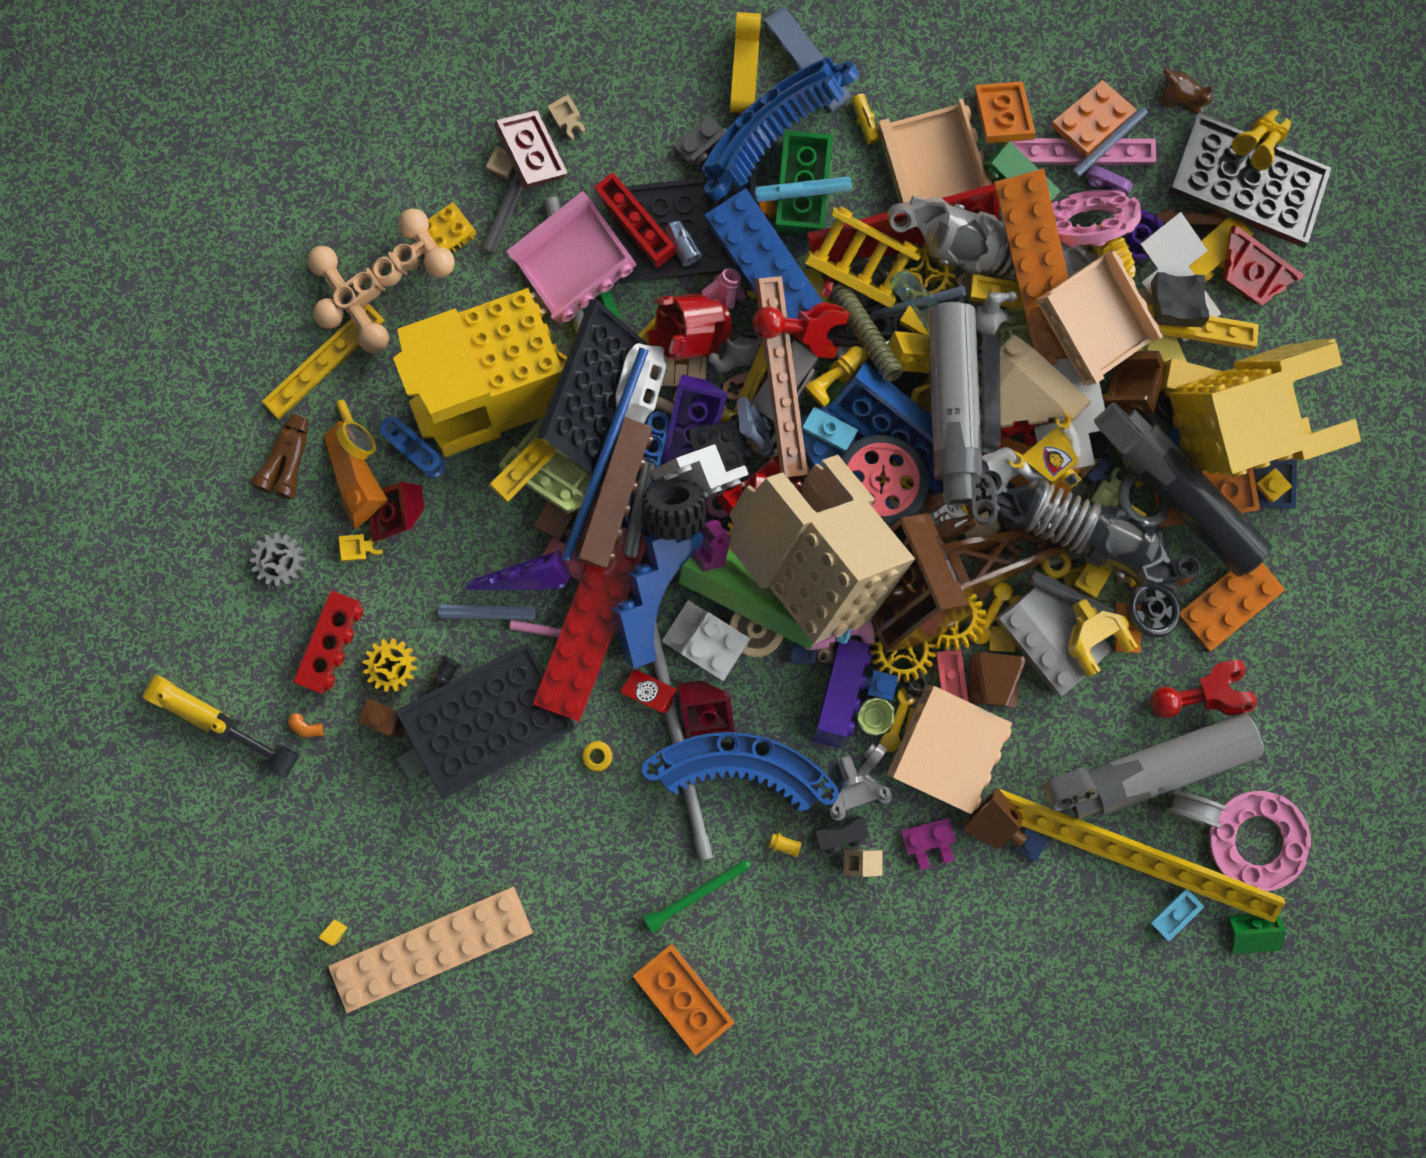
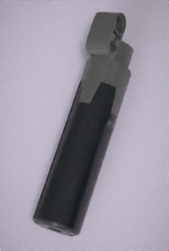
[1094,403,1272,577]

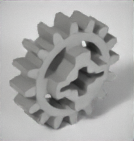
[250,533,306,587]

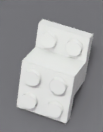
[651,445,749,497]
[662,600,750,681]

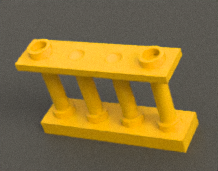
[805,206,920,308]

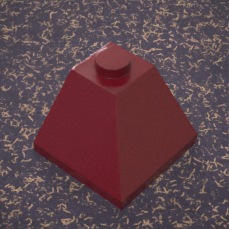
[369,482,425,543]
[678,680,735,739]

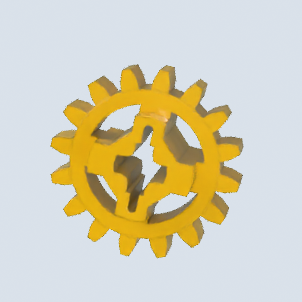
[363,638,418,692]

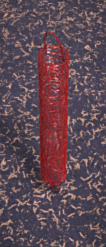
[821,275,835,297]

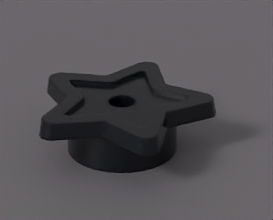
[899,674,929,699]

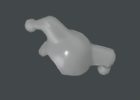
[975,291,1017,334]
[709,334,763,373]

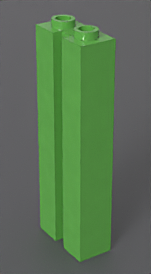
[679,550,814,650]

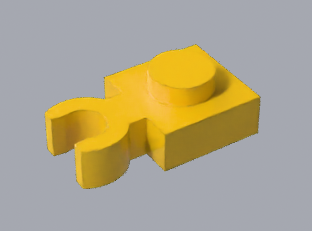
[339,534,383,562]

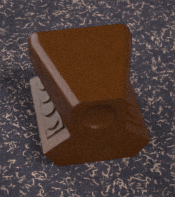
[968,652,1026,708]

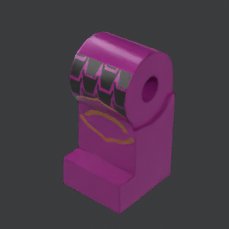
[692,520,730,572]

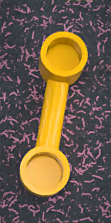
[973,582,1013,645]
[880,687,917,752]

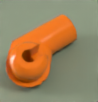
[288,713,324,738]

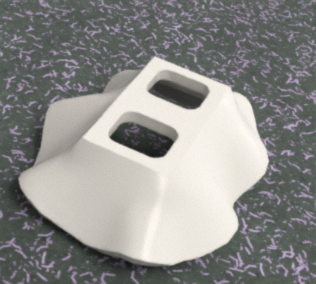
[616,343,666,424]

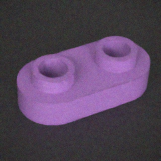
[1085,166,1133,196]

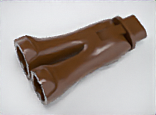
[249,414,309,500]

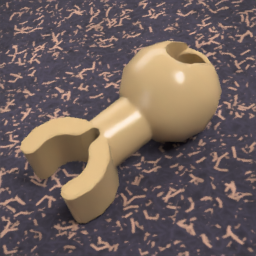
[816,641,837,663]

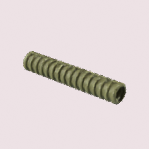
[830,282,903,382]

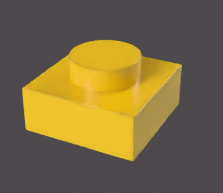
[1256,468,1292,503]

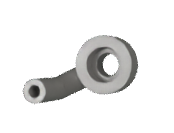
[857,743,887,787]

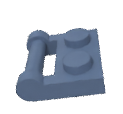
[737,397,775,458]

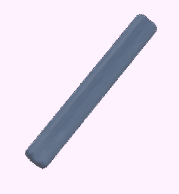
[438,605,536,620]

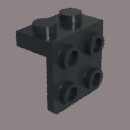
[689,414,753,471]

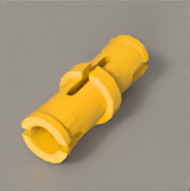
[850,94,881,145]

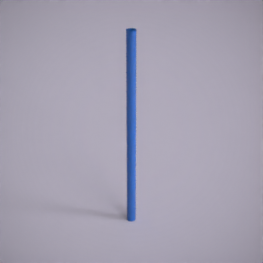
[562,347,649,562]

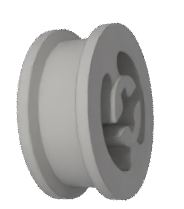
[1166,790,1227,829]

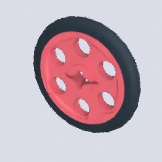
[841,435,929,527]

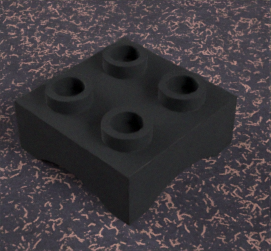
[1151,272,1210,328]
[813,816,870,854]

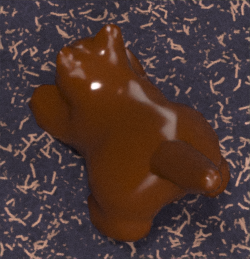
[1160,68,1213,115]

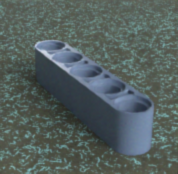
[763,7,851,113]

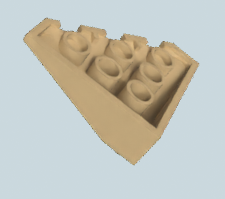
[1000,334,1091,427]

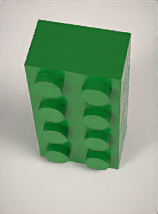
[775,130,833,236]

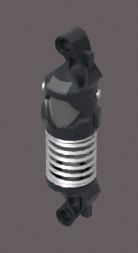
[979,470,1200,592]

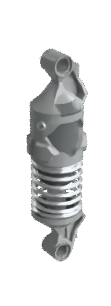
[887,195,1097,282]

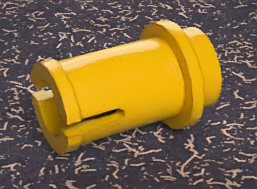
[768,832,801,857]

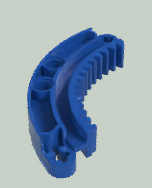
[702,57,859,201]
[641,732,839,811]

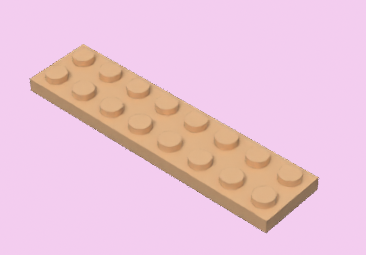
[328,887,533,1013]

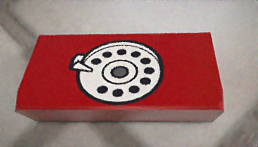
[620,669,677,713]

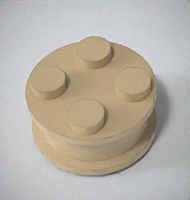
[730,612,783,657]

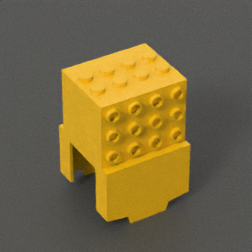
[393,288,564,457]
[1169,339,1361,477]

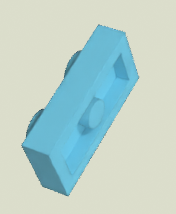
[1149,888,1204,942]

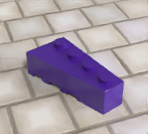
[812,639,872,749]

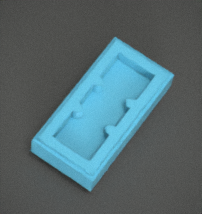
[802,407,858,452]

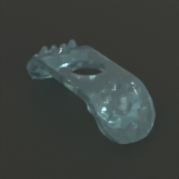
[890,271,938,332]

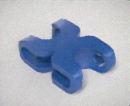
[380,416,447,479]

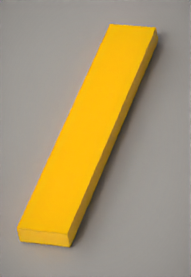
[261,303,386,420]

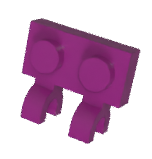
[901,818,956,870]

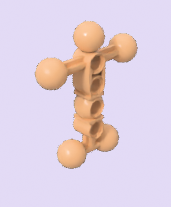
[307,208,455,354]

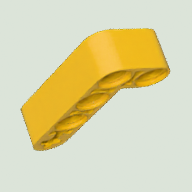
[730,12,761,114]

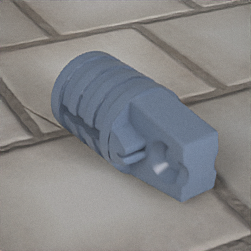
[665,221,702,266]

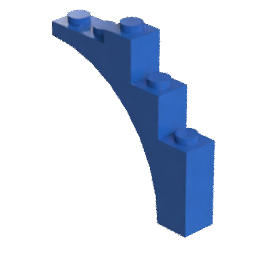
[612,522,708,668]

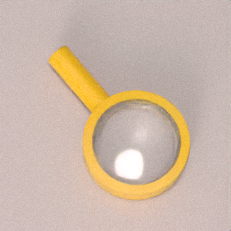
[336,400,376,460]

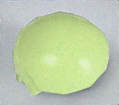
[857,697,894,736]

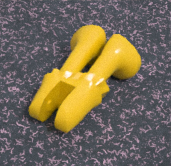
[1232,109,1291,170]
[805,346,867,408]

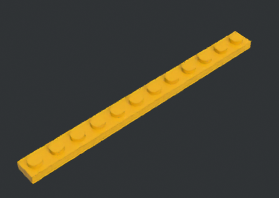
[969,274,1259,350]
[1000,789,1285,922]

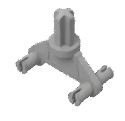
[830,756,892,822]

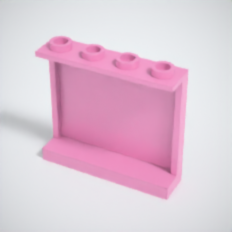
[507,191,637,324]

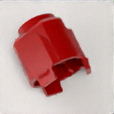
[646,294,731,360]

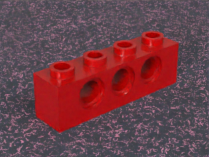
[594,172,676,269]
[293,590,364,694]

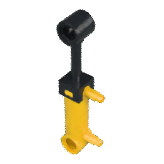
[142,674,300,778]

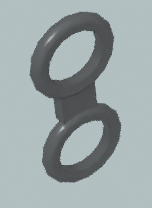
[1117,414,1170,527]

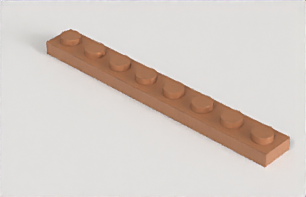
[755,276,808,477]

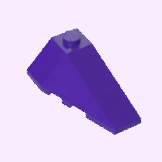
[662,374,727,465]
[465,549,571,591]

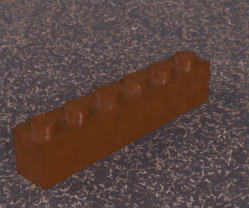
[573,417,653,569]

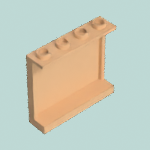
[877,98,992,203]
[1036,251,1163,386]
[887,685,1012,814]

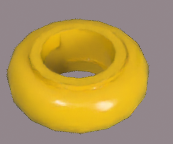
[1041,552,1071,579]
[582,741,612,772]

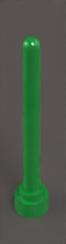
[643,860,751,933]

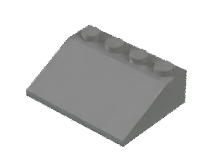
[994,575,1112,696]

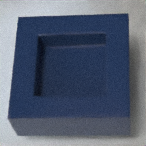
[1083,459,1111,486]
[790,641,817,666]
[1013,828,1048,862]

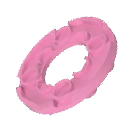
[1052,190,1141,247]
[1209,791,1311,891]

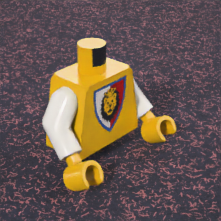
[1005,410,1081,489]

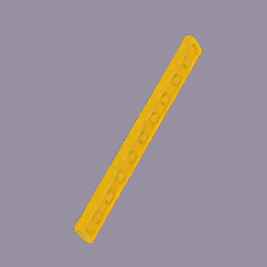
[488,318,656,503]

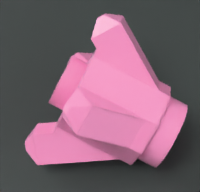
[702,268,746,310]

